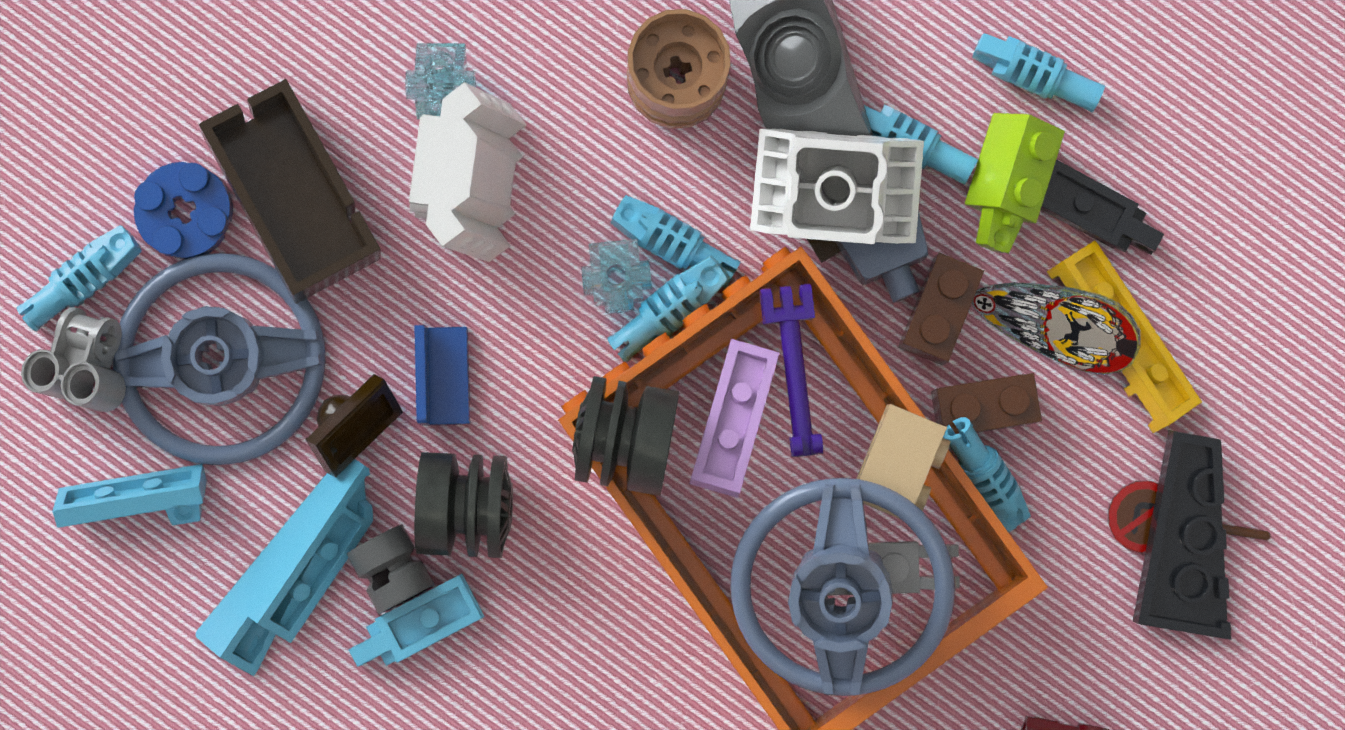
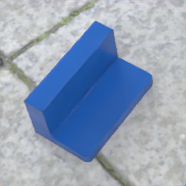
[414,325,470,426]

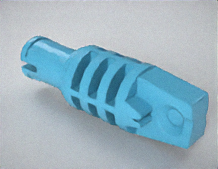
[972,33,1105,113]
[864,104,978,185]
[610,195,741,289]
[16,225,142,332]
[608,255,730,362]
[943,417,1031,532]

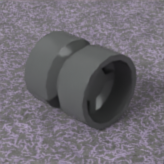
[347,524,435,615]

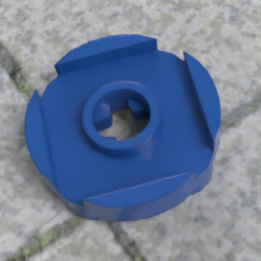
[134,162,233,260]

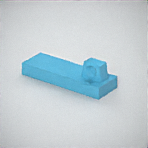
[52,464,207,528]

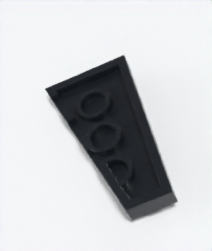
[1133,430,1231,640]

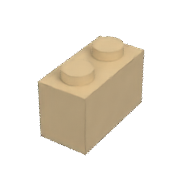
[856,404,950,519]

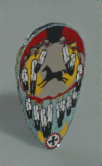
[972,282,1141,375]

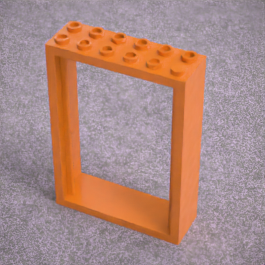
[558,246,1048,730]

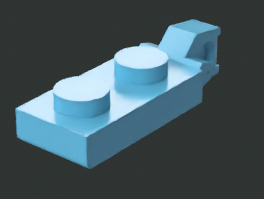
[348,574,485,667]

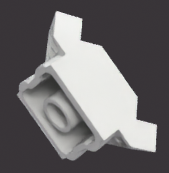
[409,82,527,262]
[750,129,924,244]

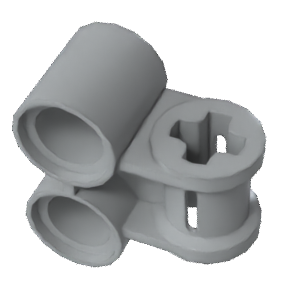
[21,307,126,412]

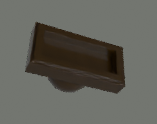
[305,374,403,478]

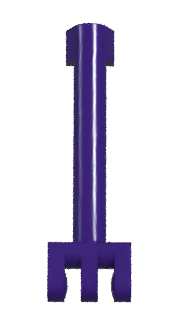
[760,284,823,457]

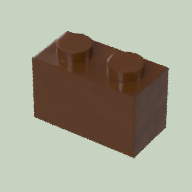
[898,253,984,366]
[931,373,1042,434]

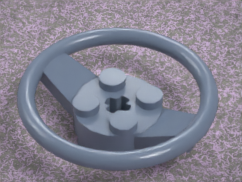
[113,253,326,465]
[730,478,955,696]

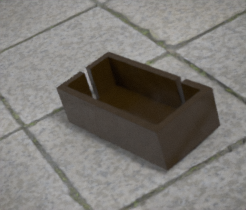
[199,79,381,304]

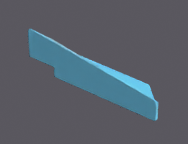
[195,459,373,676]

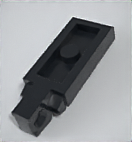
[1041,160,1164,255]

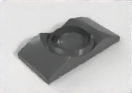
[729,0,873,136]

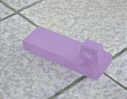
[689,339,780,498]

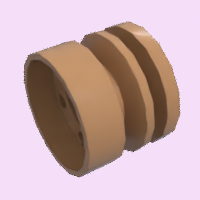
[627,9,730,129]

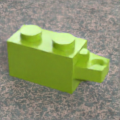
[964,113,1065,254]

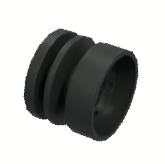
[572,376,679,496]
[414,452,513,558]

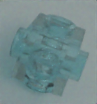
[405,43,476,119]
[581,239,652,314]

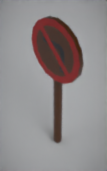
[1108,481,1271,553]

